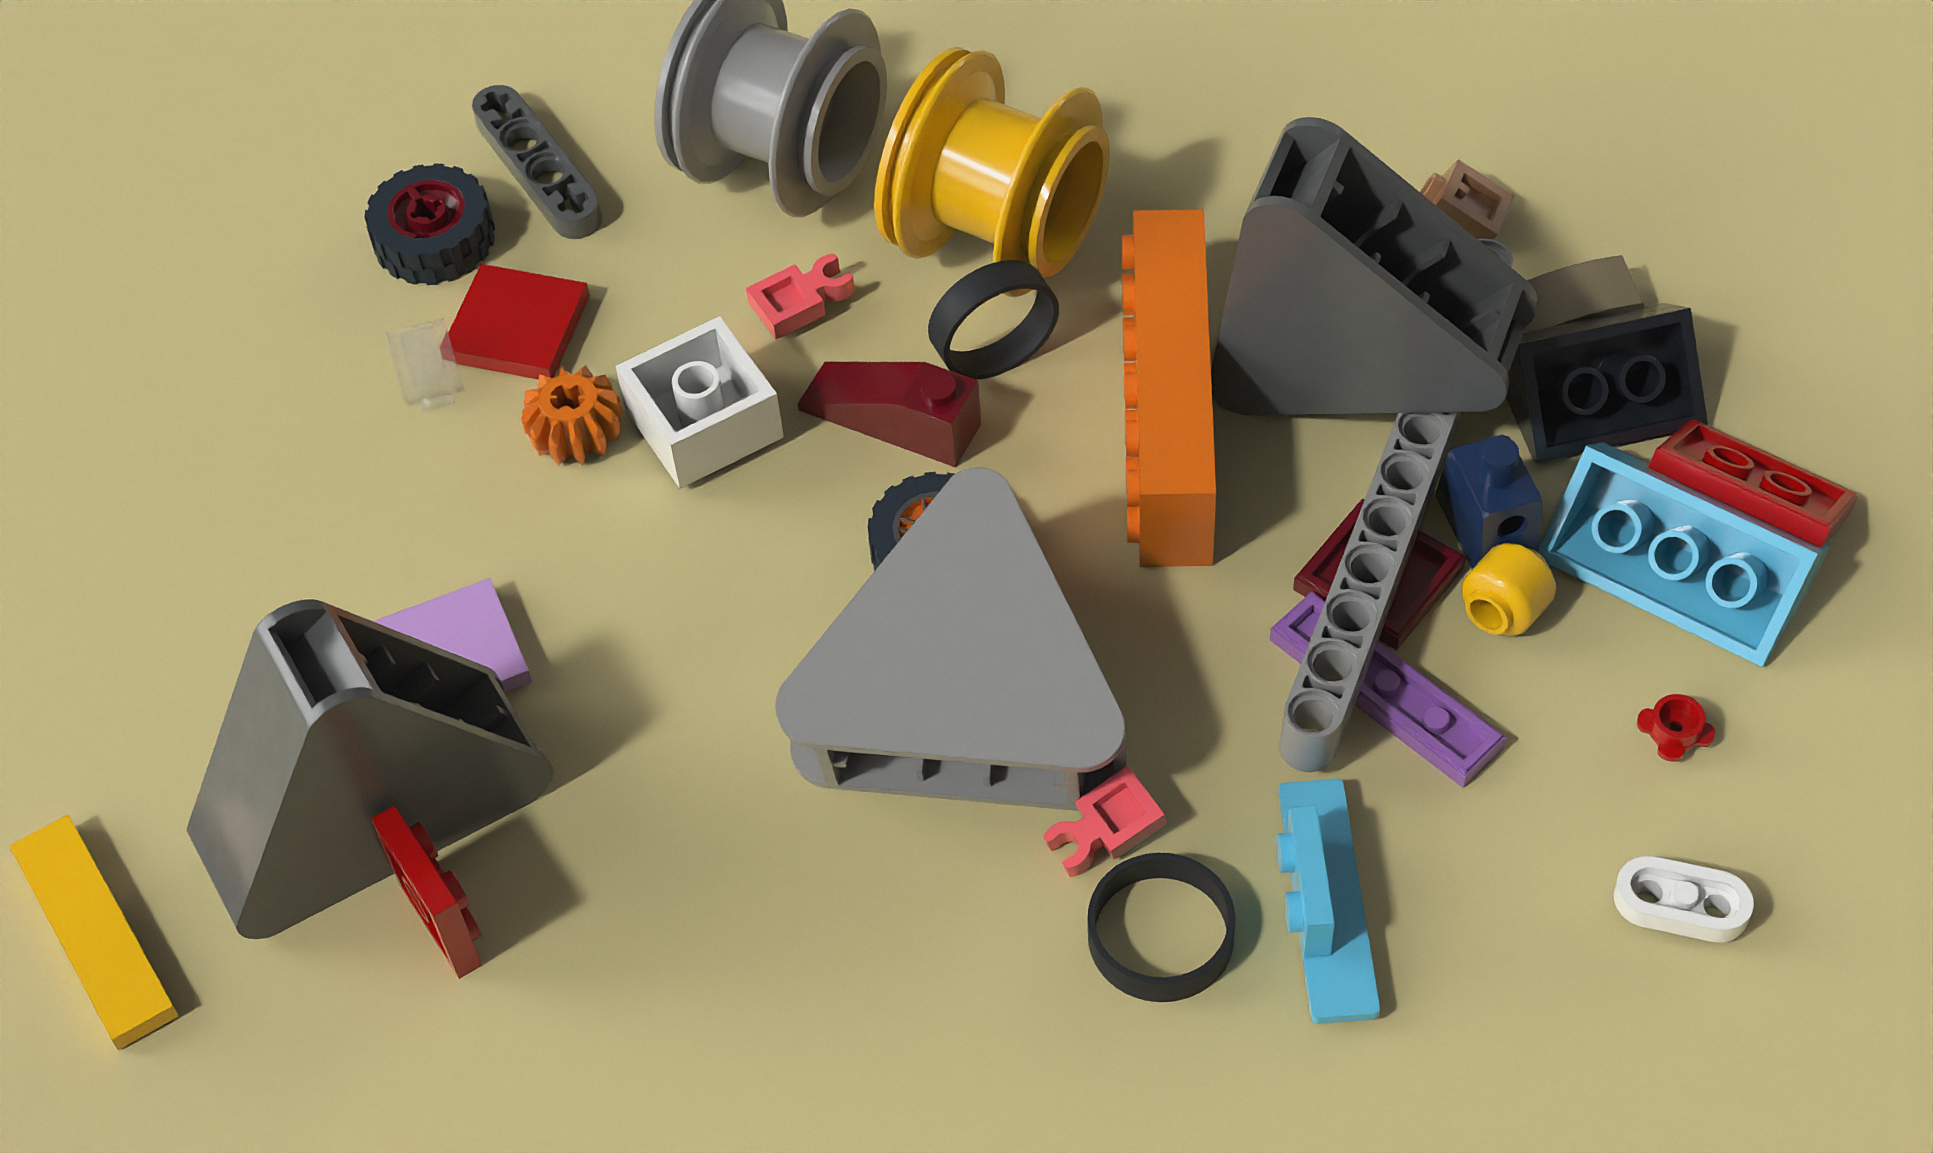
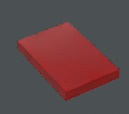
[1648,419,1858,548]

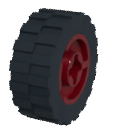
[364,163,495,285]

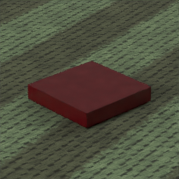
[1293,498,1466,650]

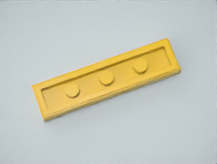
[9,814,179,1050]

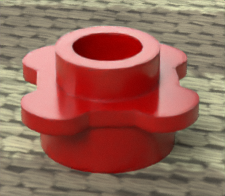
[1636,694,1715,762]

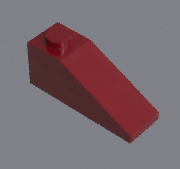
[797,362,981,468]

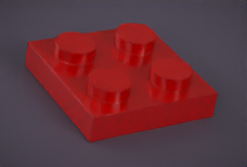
[371,805,482,979]

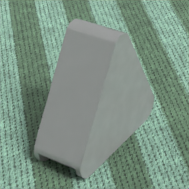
[775,467,1127,811]

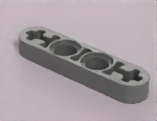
[472,85,602,239]

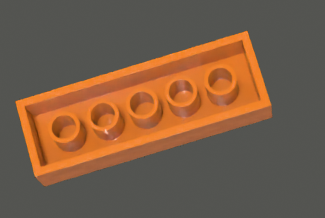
[1122,209,1216,567]

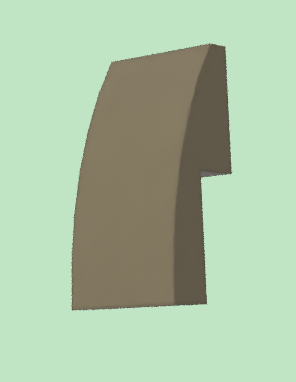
[1524,255,1645,333]

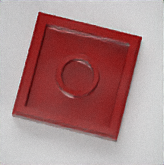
[441,264,590,379]

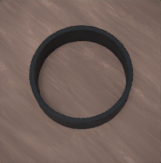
[928,260,1059,380]
[1087,853,1235,1002]

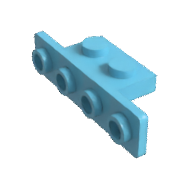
[1276,779,1380,1024]

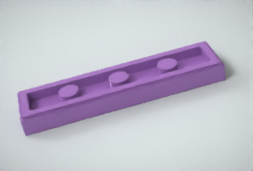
[1270,591,1507,788]

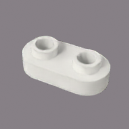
[1613,856,1754,943]

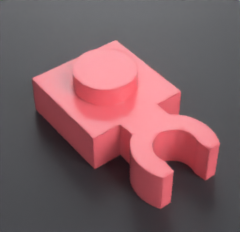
[745,254,855,339]
[1043,765,1168,877]

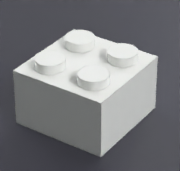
[615,316,784,489]

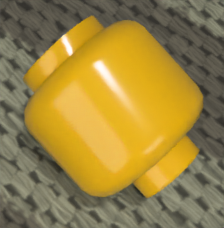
[1461,543,1556,636]

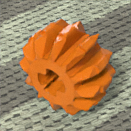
[521,365,623,466]

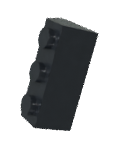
[1506,303,1708,462]

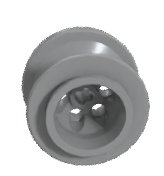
[654,0,887,217]

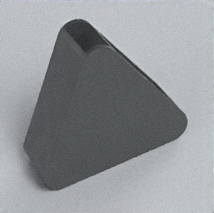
[1211,117,1538,415]
[187,599,553,939]

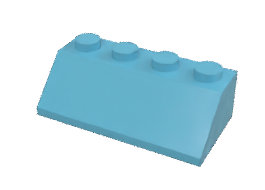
[1539,442,1830,667]

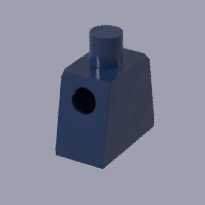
[1435,434,1542,569]

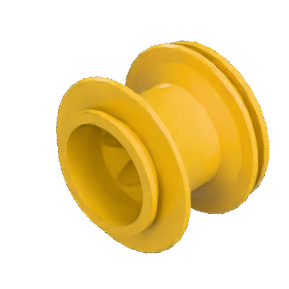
[874,47,1110,298]

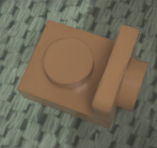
[1420,159,1514,239]

